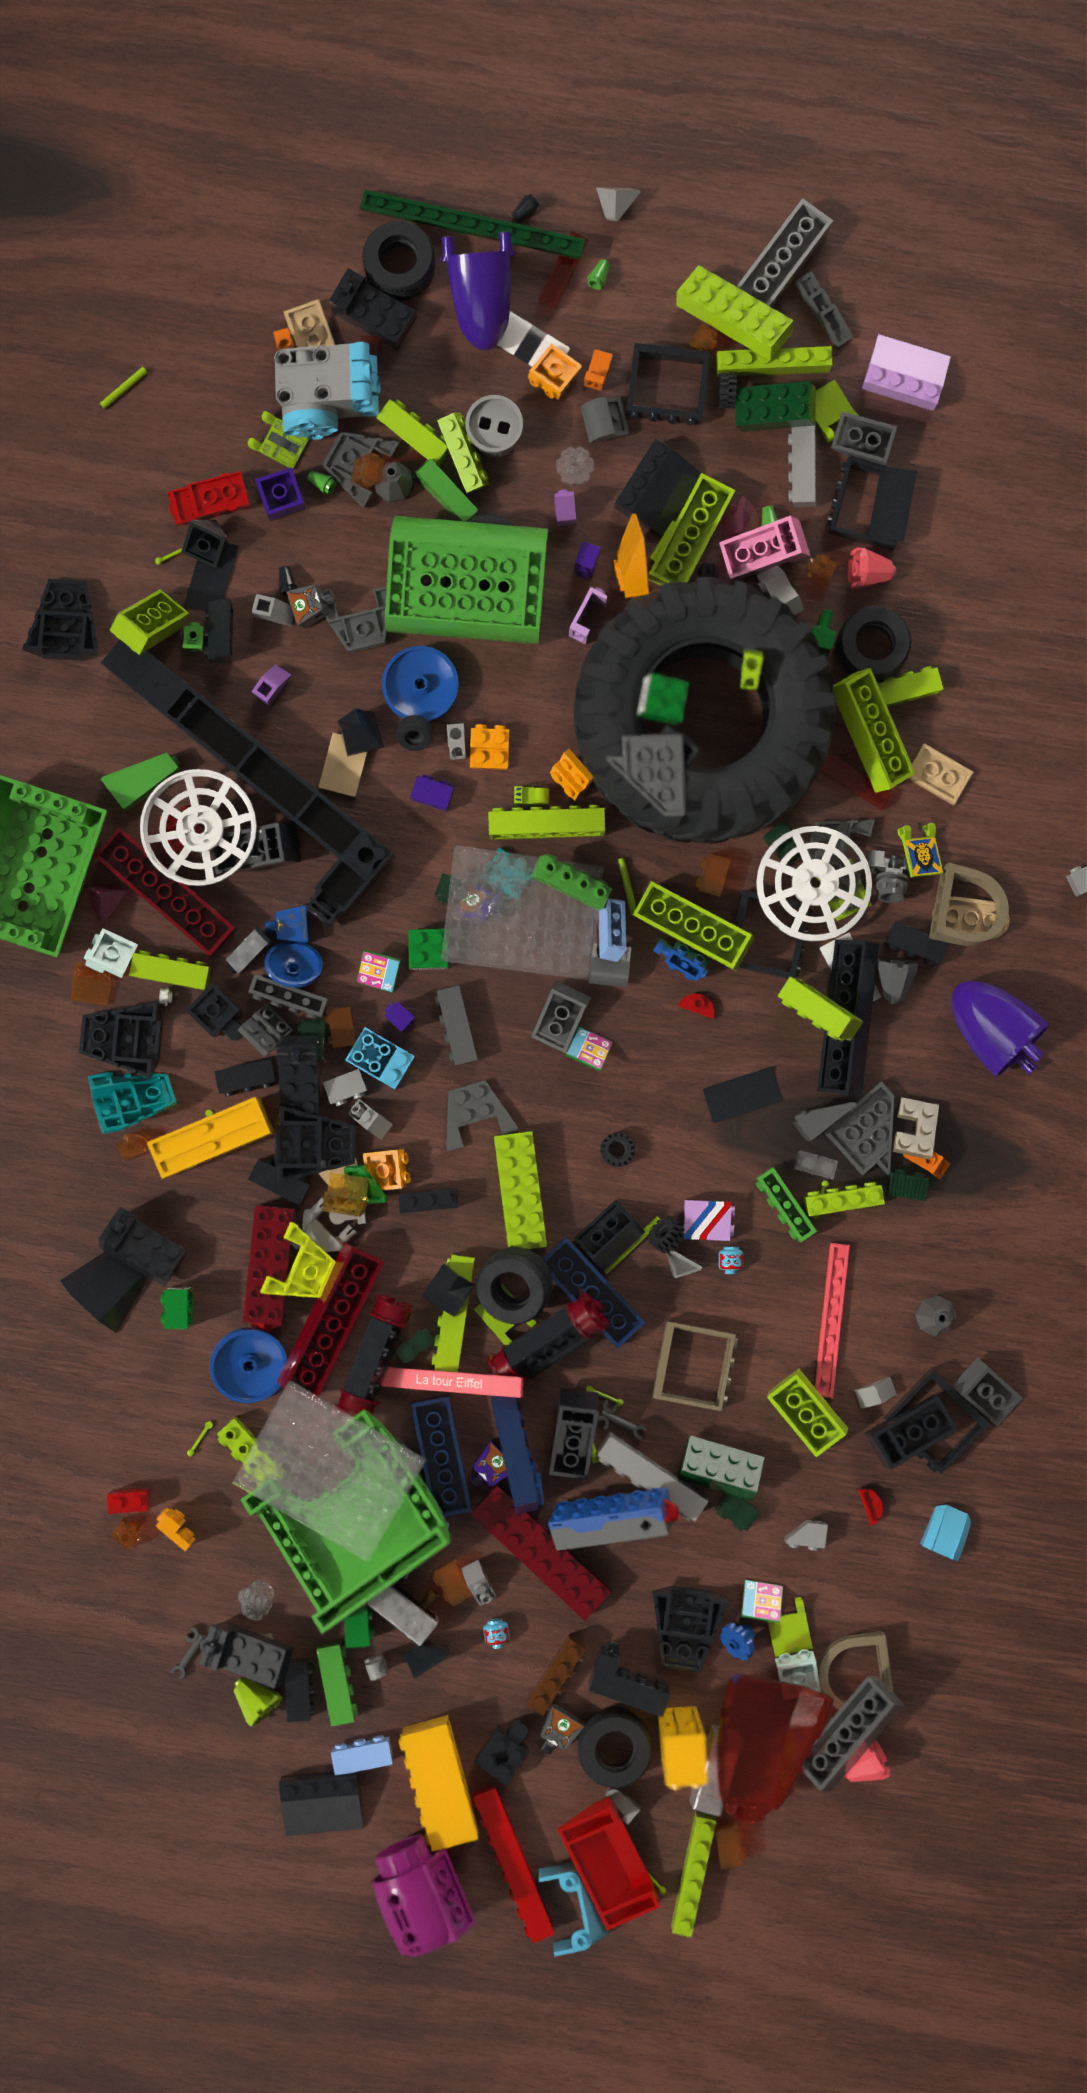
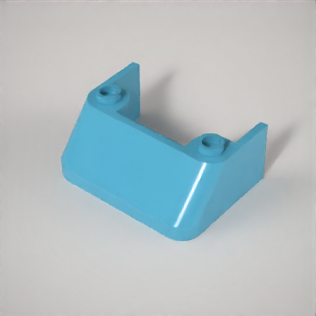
[539,1862,609,1956]

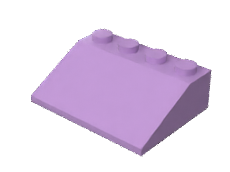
[862,334,951,411]

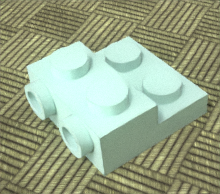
[84,929,138,978]
[775,1649,821,1700]

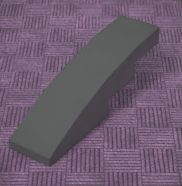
[794,271,853,348]

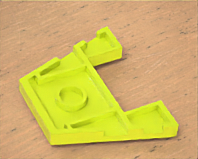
[260,1222,336,1298]

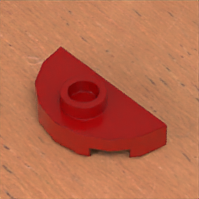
[678,993,715,1019]
[857,1488,884,1526]

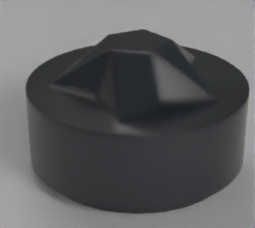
[698,562,719,578]

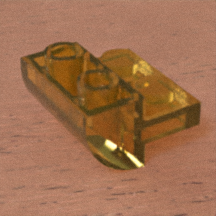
[322,1172,369,1217]

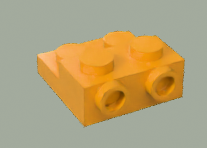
[528,343,582,400]
[470,725,509,770]
[550,749,593,801]
[363,1149,411,1190]
[156,1507,195,1551]

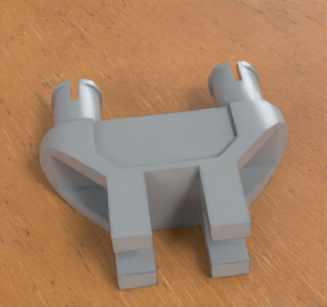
[292,1197,357,1252]

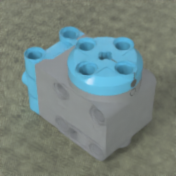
[275,342,381,440]

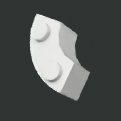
[757,566,804,615]

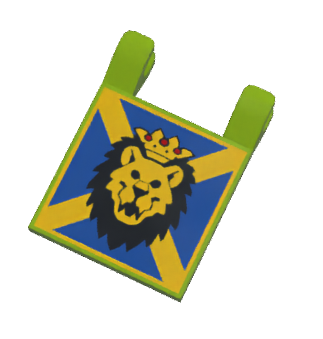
[897,823,943,877]

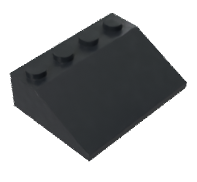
[614,438,701,538]
[279,1771,364,1836]

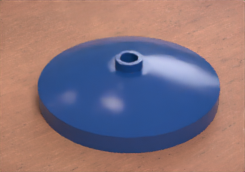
[382,646,459,722]
[209,1327,287,1403]

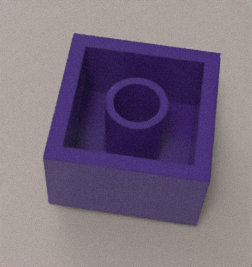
[255,467,306,521]

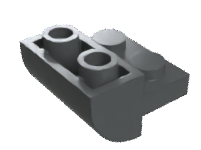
[581,396,629,443]
[589,942,631,988]
[238,1003,293,1057]

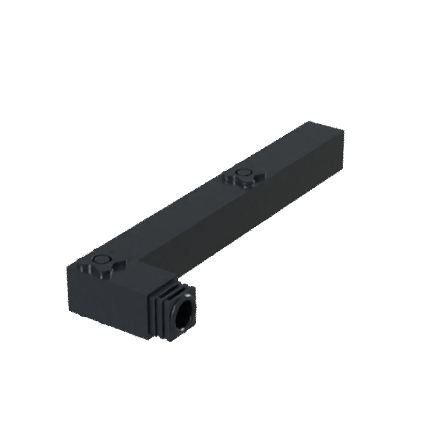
[101,640,396,928]

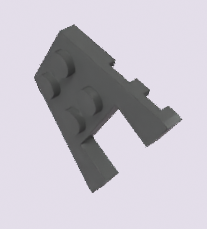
[322,432,400,509]
[325,586,387,654]
[807,820,875,892]
[446,1080,519,1151]

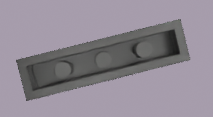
[434,985,478,1066]

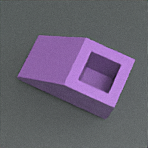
[554,490,576,526]
[252,664,292,706]

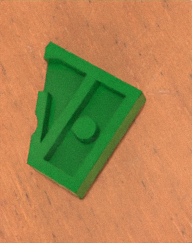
[344,1165,388,1205]

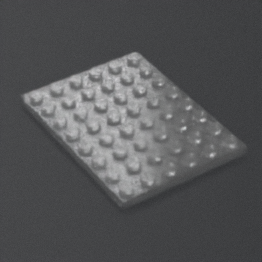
[441,845,604,981]
[233,1381,426,1562]

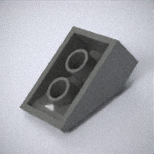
[831,411,897,466]
[531,981,592,1053]
[793,1102,856,1141]
[952,1357,1023,1426]

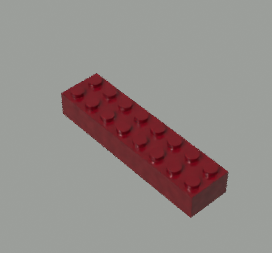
[94,827,238,958]
[277,1242,384,1402]
[471,1483,611,1621]

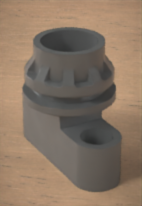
[866,850,915,903]

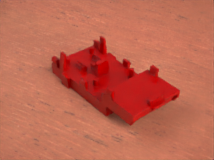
[167,471,250,527]

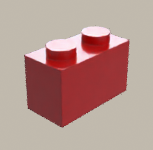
[107,1488,151,1514]

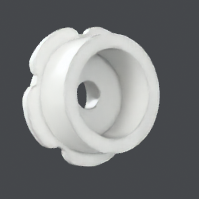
[159,987,172,1006]

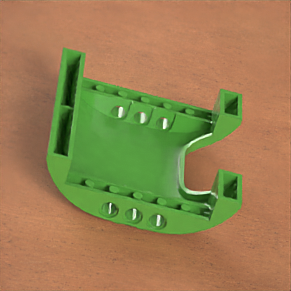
[240,1410,450,1633]

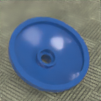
[265,941,323,987]

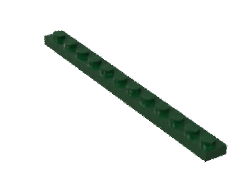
[360,189,585,260]

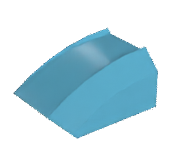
[920,1505,971,1561]

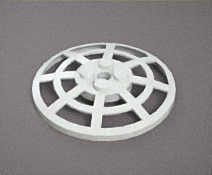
[140,769,257,886]
[756,826,872,941]

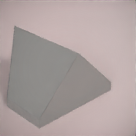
[596,187,640,221]
[667,1250,702,1278]

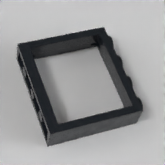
[626,343,710,426]
[826,456,898,551]
[734,890,812,979]
[883,1368,990,1474]

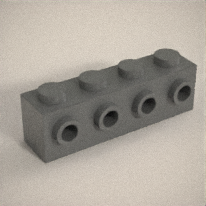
[249,974,330,1020]

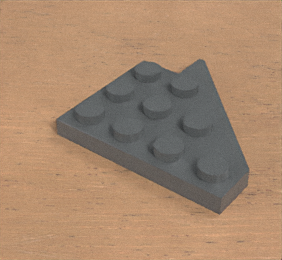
[607,734,686,816]
[824,1081,894,1175]

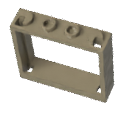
[652,1320,738,1411]

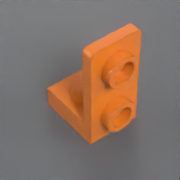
[584,349,612,391]
[903,1152,950,1180]

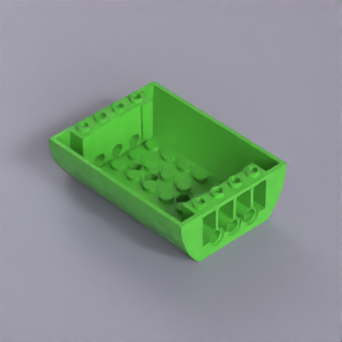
[385,516,548,645]
[0,775,108,958]

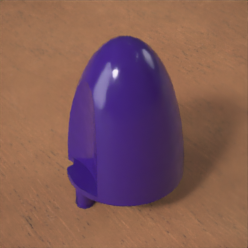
[441,232,515,351]
[951,981,1050,1078]

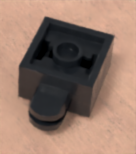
[185,983,243,1041]
[475,1720,529,1785]

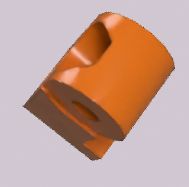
[273,328,295,351]

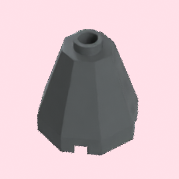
[373,461,414,503]
[877,958,918,1004]
[915,1295,957,1337]

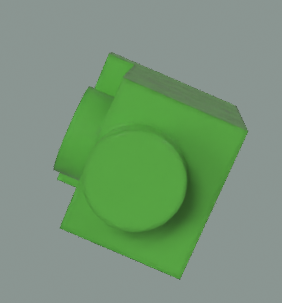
[183,622,205,652]

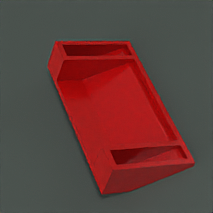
[557,1796,660,1931]

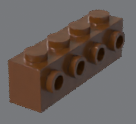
[526,1635,586,1715]

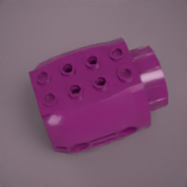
[371,1835,476,1957]

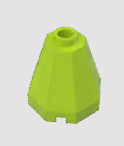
[234,1677,283,1727]

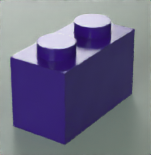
[574,541,601,579]
[410,774,454,812]
[385,1001,416,1033]

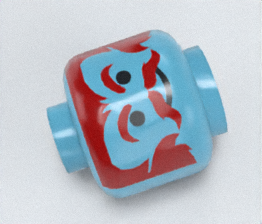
[719,1247,744,1274]
[483,1618,510,1649]

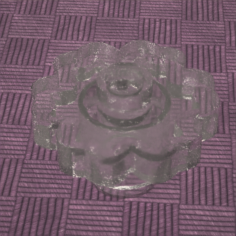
[556,447,594,486]
[238,1580,274,1621]

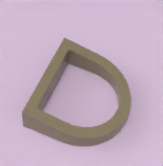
[929,863,1009,946]
[818,1631,893,1710]

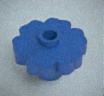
[720,1623,756,1661]

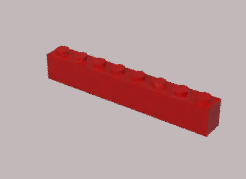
[472,1783,555,1944]

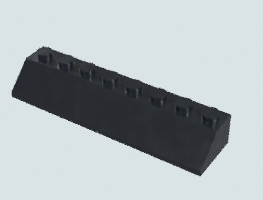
[817,939,880,1096]

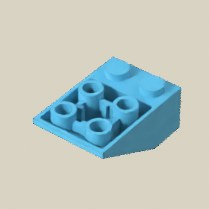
[345,1027,416,1090]

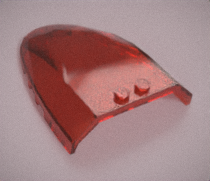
[717,1674,834,1823]

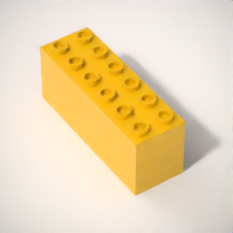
[147,1097,275,1179]
[658,1706,707,1789]
[399,1715,479,1852]

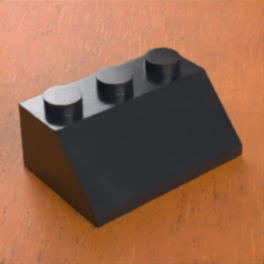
[204,598,233,663]
[573,1200,645,1271]

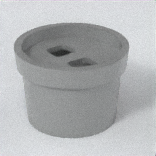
[465,395,523,458]

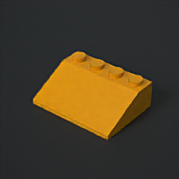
[614,513,649,598]

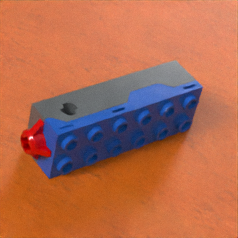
[548,1488,680,1550]

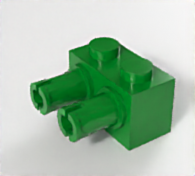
[811,609,837,658]

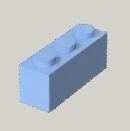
[599,898,626,962]
[331,1735,394,1776]

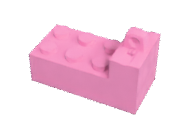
[719,516,810,581]

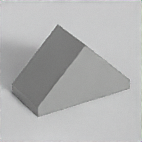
[854,1376,897,1409]

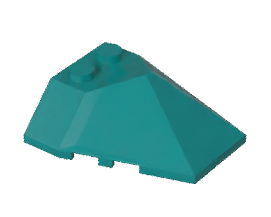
[88,1072,177,1134]

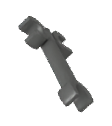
[597,1399,647,1440]
[171,1626,207,1680]

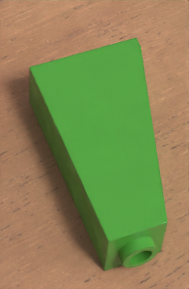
[412,459,478,522]
[101,753,181,812]

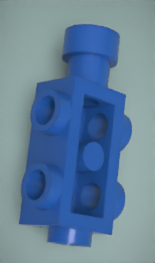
[653,938,710,981]

